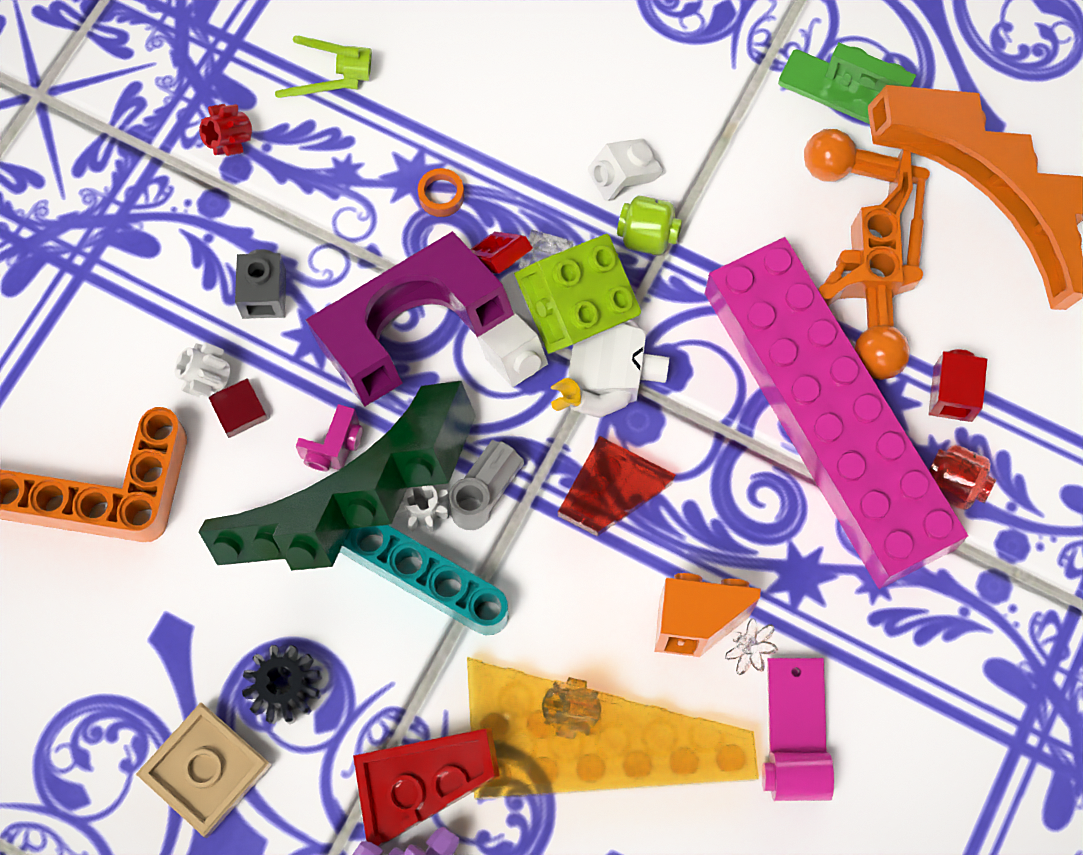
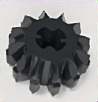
[242,645,322,724]

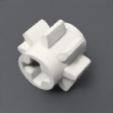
[174,342,230,398]
[396,485,449,532]

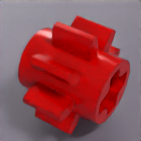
[199,104,252,156]

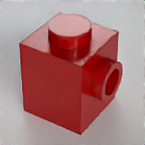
[928,349,988,422]

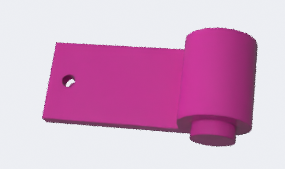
[762,658,834,801]

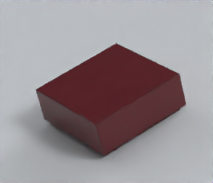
[209,378,268,438]

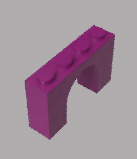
[305,231,514,407]

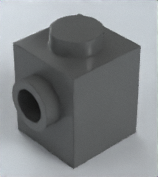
[235,249,286,319]

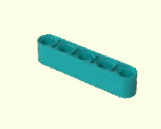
[340,525,509,636]

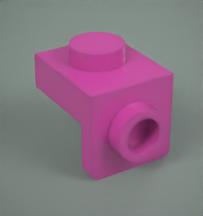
[295,404,363,472]

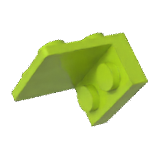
[514,234,641,354]

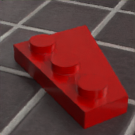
[353,728,500,847]

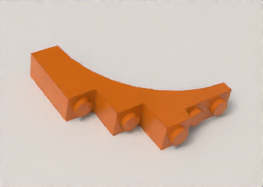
[867,85,1083,310]

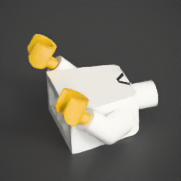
[551,319,669,418]

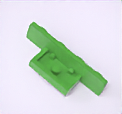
[778,42,916,124]

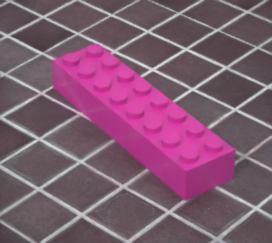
[704,237,969,589]

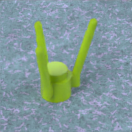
[275,35,372,98]

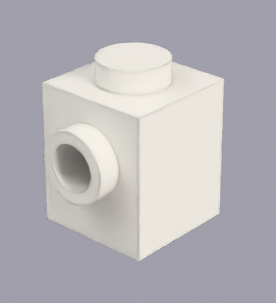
[477,311,548,388]

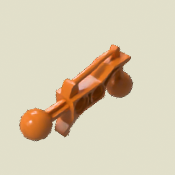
[804,129,930,380]

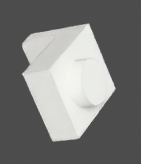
[587,138,663,201]

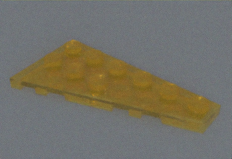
[467,657,759,800]

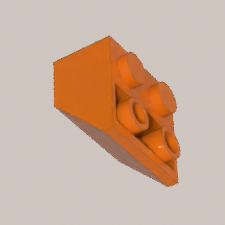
[654,573,761,657]

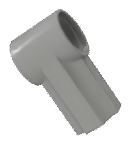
[449,440,524,530]

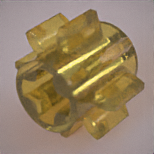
[542,677,601,739]

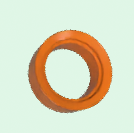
[418,168,464,217]

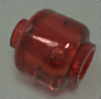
[929,444,996,510]

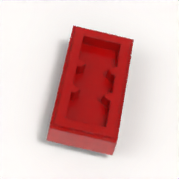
[470,231,534,274]

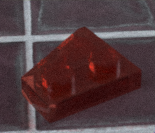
[558,436,676,537]

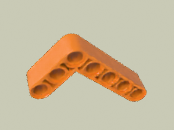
[0,407,187,542]

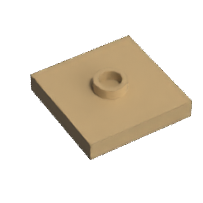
[135,702,271,838]

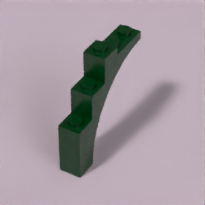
[198,381,476,571]

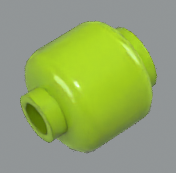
[617,195,682,255]

